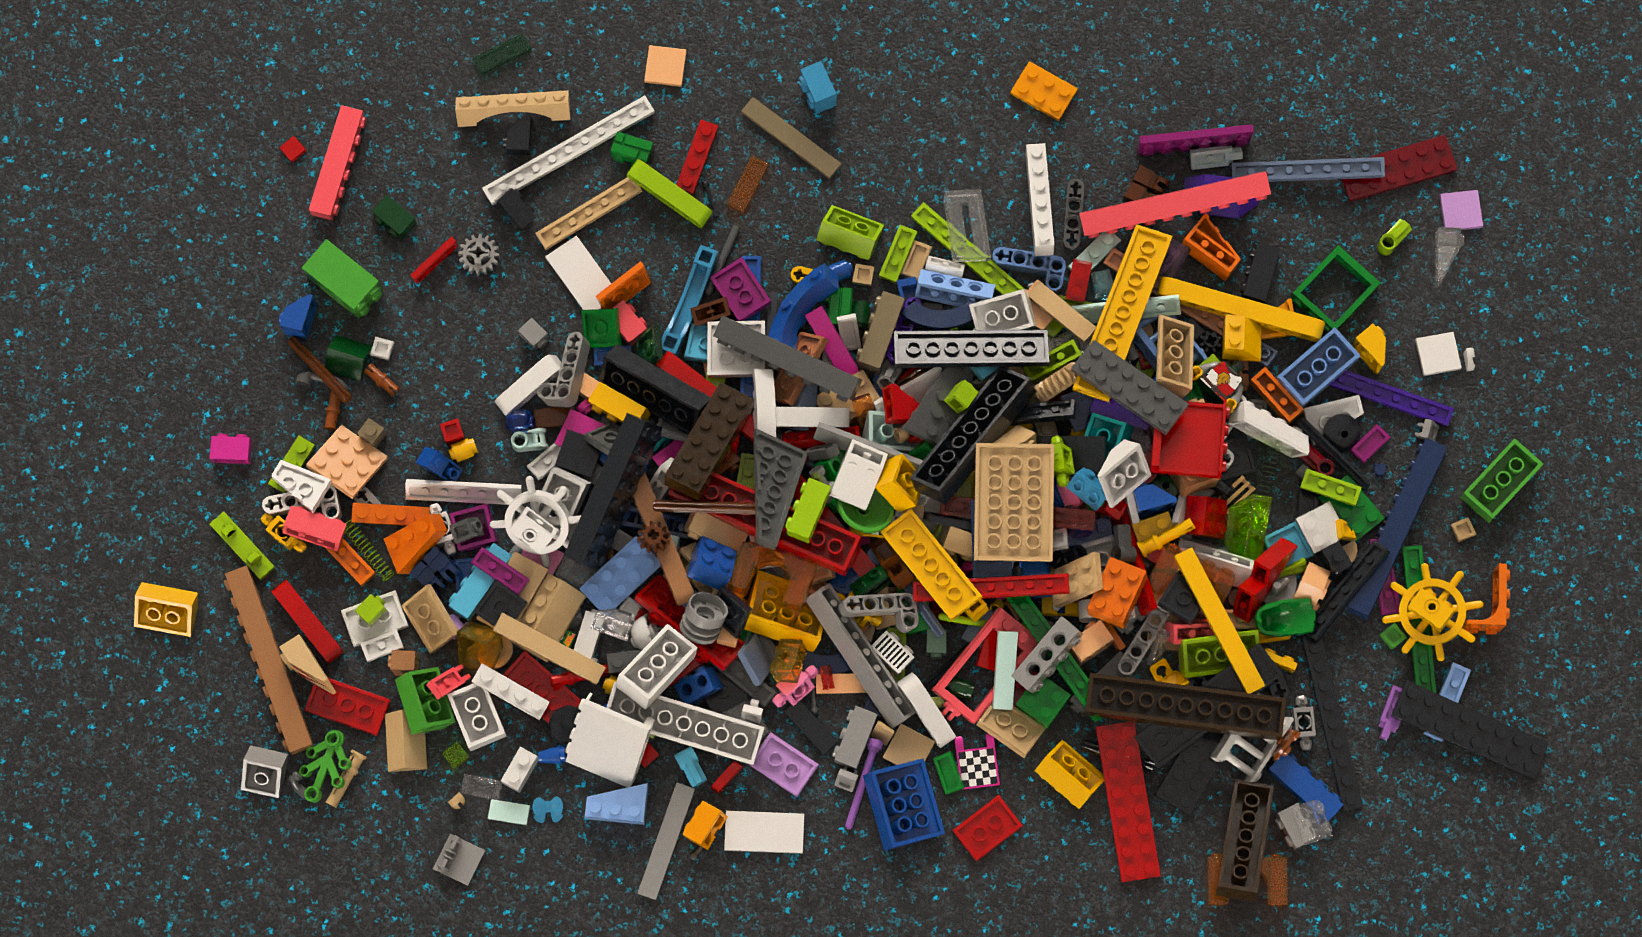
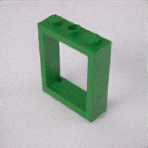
[1290,245,1381,333]

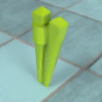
[1278,558,1307,578]

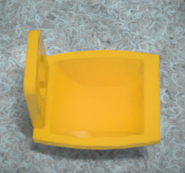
[1149,658,1190,686]

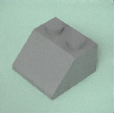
[241,745,288,798]

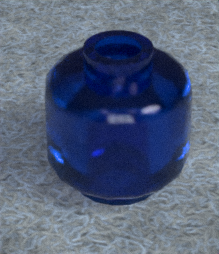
[506,409,535,434]

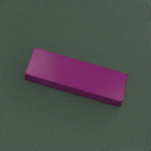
[471,547,530,596]

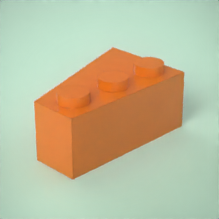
[1180,213,1241,281]
[384,514,448,574]

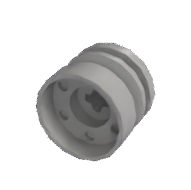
[680,592,728,644]

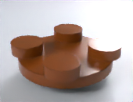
[1271,729,1301,762]

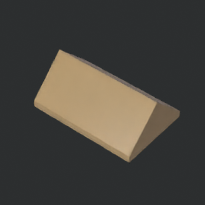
[385,710,427,772]

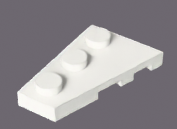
[1303,395,1364,446]

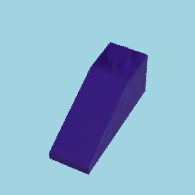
[1089,398,1149,430]

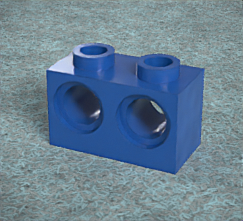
[674,666,723,705]

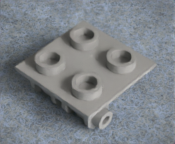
[433,834,485,886]

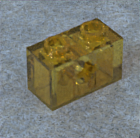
[770,639,808,683]

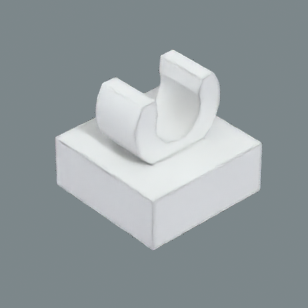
[741,699,763,724]

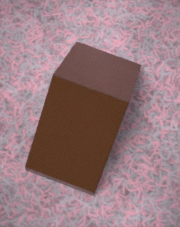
[690,297,731,327]

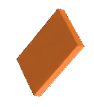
[596,261,651,309]

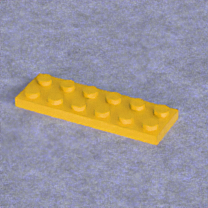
[880,508,982,621]

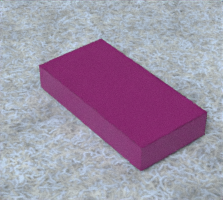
[1350,424,1391,464]

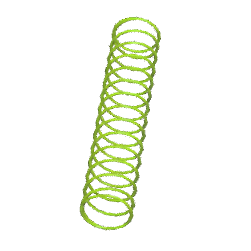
[345,520,395,581]

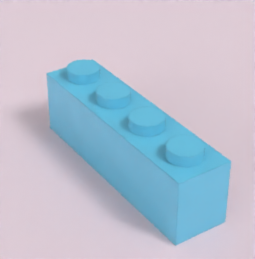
[448,543,512,622]

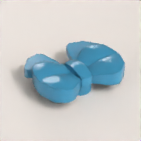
[532,796,563,823]

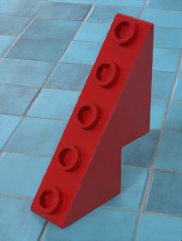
[882,383,924,443]
[1233,537,1298,623]

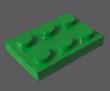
[1318,475,1385,542]

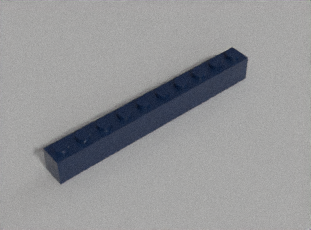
[1346,438,1447,621]

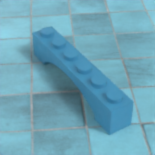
[658,245,719,357]

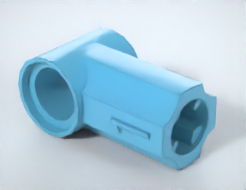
[674,746,707,788]

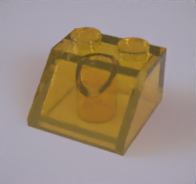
[456,622,503,671]

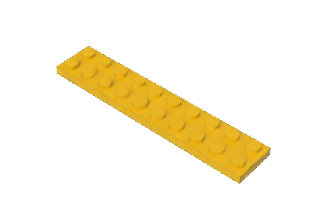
[1073,224,1172,402]

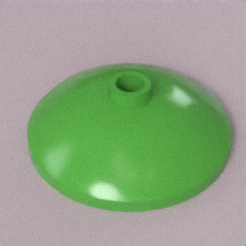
[837,488,894,533]

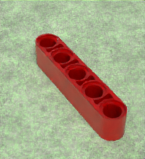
[271,580,344,664]

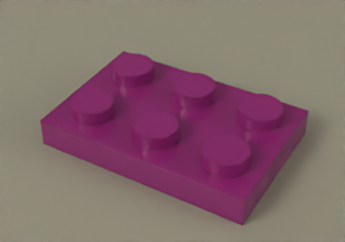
[710,257,772,321]

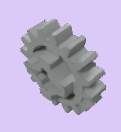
[458,234,500,276]

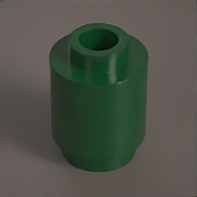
[851,301,871,330]
[945,677,975,700]

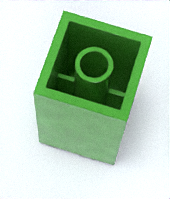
[302,239,383,319]

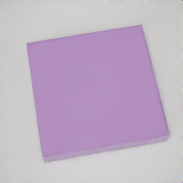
[1439,190,1483,232]

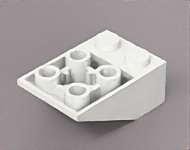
[830,439,888,510]

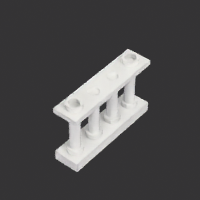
[1210,693,1294,782]

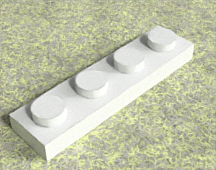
[471,664,549,720]

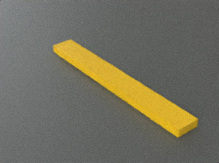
[1174,547,1265,694]

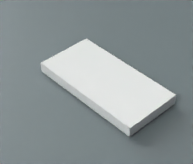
[545,235,611,310]
[724,811,804,854]

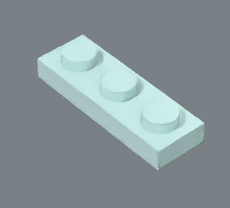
[1068,231,1121,271]

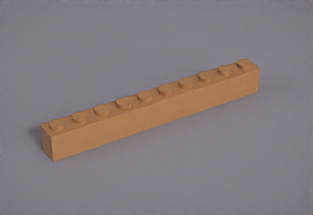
[224,565,314,755]

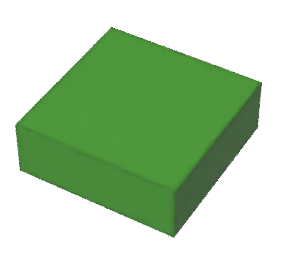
[1379,623,1407,650]

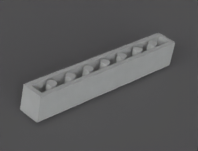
[805,583,916,729]

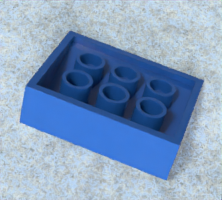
[863,758,945,851]

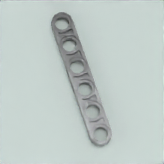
[1117,581,1171,678]

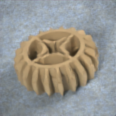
[1034,362,1077,403]

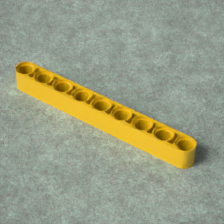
[1156,277,1325,342]

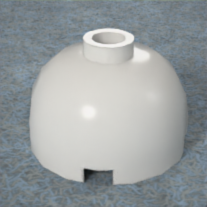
[631,613,662,650]

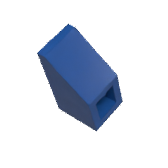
[415,447,463,482]

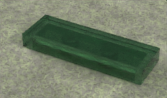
[473,33,531,75]

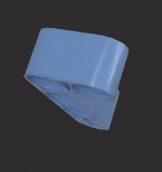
[992,247,1066,294]

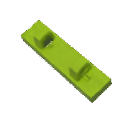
[210,511,275,580]

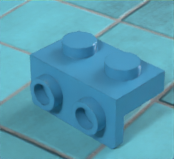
[1067,467,1107,511]

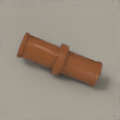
[364,363,400,397]
[324,391,341,431]

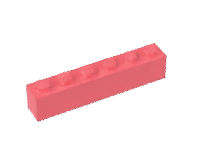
[309,105,367,221]

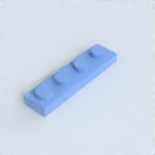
[1423,662,1471,742]

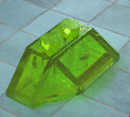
[1224,494,1272,560]

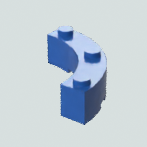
[768,264,839,349]

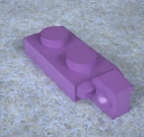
[1379,685,1402,741]

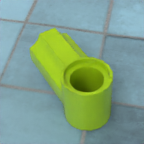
[1377,219,1412,256]

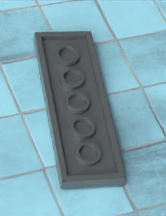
[1071,340,1189,435]

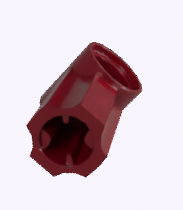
[1299,444,1334,476]

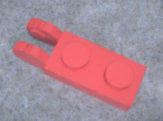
[426,664,471,700]

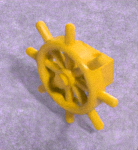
[1382,563,1483,661]

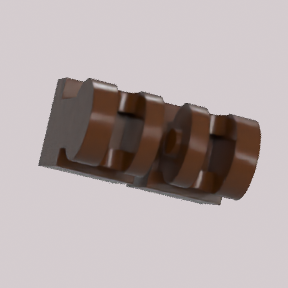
[1122,164,1170,202]

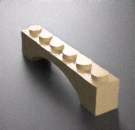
[455,90,570,127]

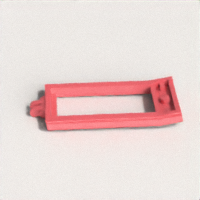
[932,607,1038,724]

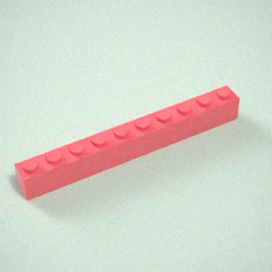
[1079,171,1271,238]

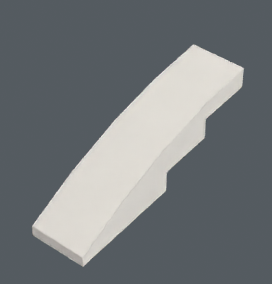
[752,369,776,437]

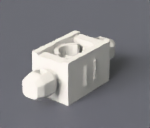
[430,503,456,556]

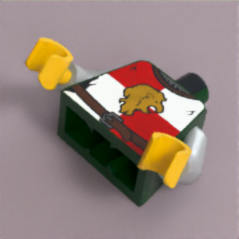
[1193,360,1245,413]

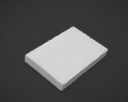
[341,590,409,647]

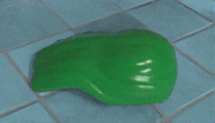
[1254,598,1316,637]

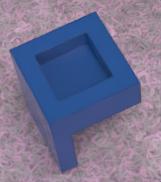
[896,277,917,301]

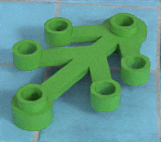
[299,730,352,803]

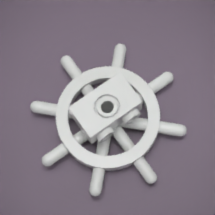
[490,476,581,568]

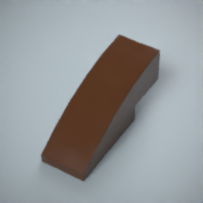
[869,538,916,590]

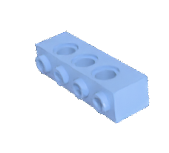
[915,269,995,307]

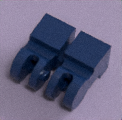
[409,546,461,596]

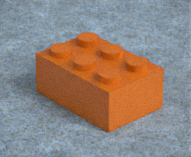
[1087,557,1147,629]

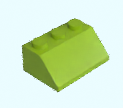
[816,205,884,260]

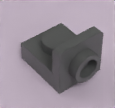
[450,517,484,544]

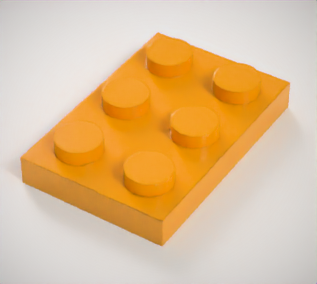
[1010,61,1078,121]

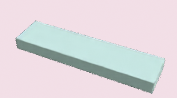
[992,631,1018,710]

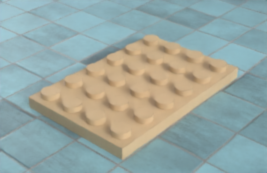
[974,443,1054,562]

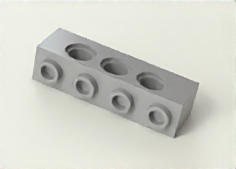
[1011,616,1083,693]

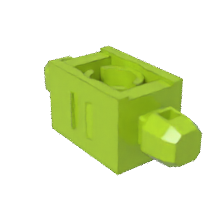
[1051,436,1075,487]

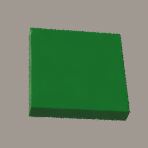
[581,308,621,348]

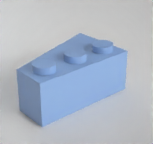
[585,783,649,825]

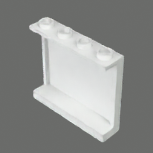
[565,693,655,788]

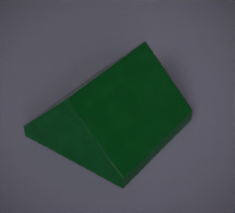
[325,335,372,382]

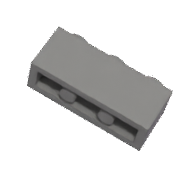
[832,706,878,770]

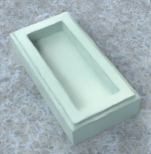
[488,799,530,825]

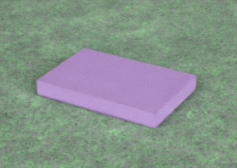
[749,732,819,797]

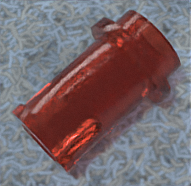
[818,665,835,690]

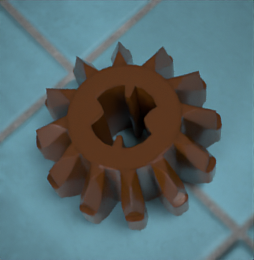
[637,521,670,554]

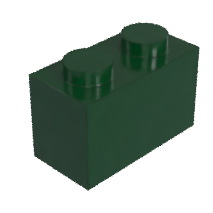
[372,195,417,240]

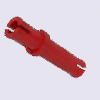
[550,664,609,688]

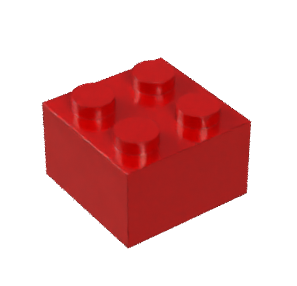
[1185,495,1228,539]

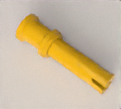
[1137,518,1196,557]

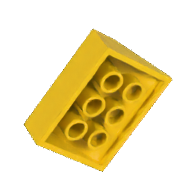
[744,570,823,652]

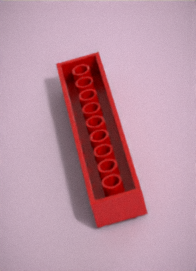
[668,474,862,577]

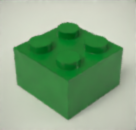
[1016,677,1071,729]

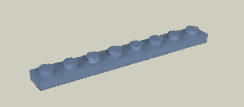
[1232,157,1385,182]

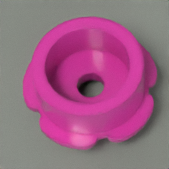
[576,399,592,416]

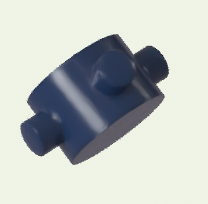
[1372,463,1387,478]

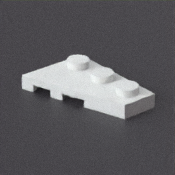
[272,460,332,514]

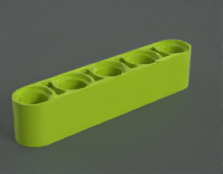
[626,159,713,228]

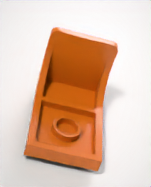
[1463,563,1510,635]

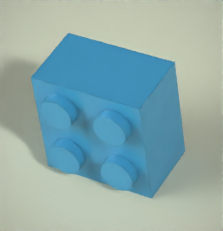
[799,61,836,114]

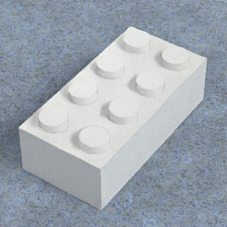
[615,624,698,710]

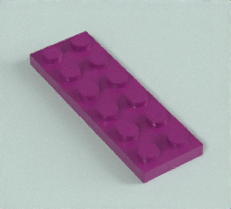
[1137,124,1254,156]

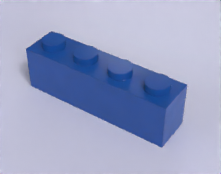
[1267,753,1344,824]

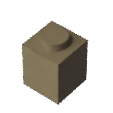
[358,418,387,448]

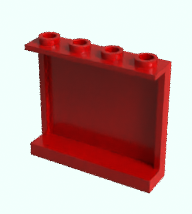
[1150,400,1230,479]

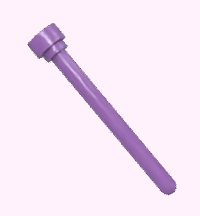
[845,738,884,829]

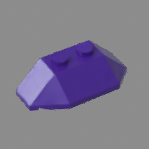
[1183,174,1258,219]

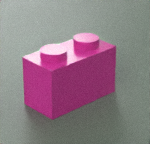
[210,433,253,464]

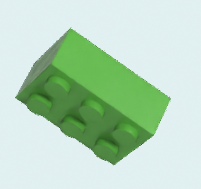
[395,667,455,735]

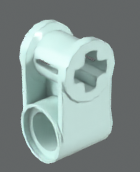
[511,428,549,452]

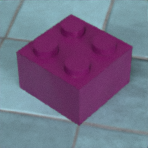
[449,504,499,553]

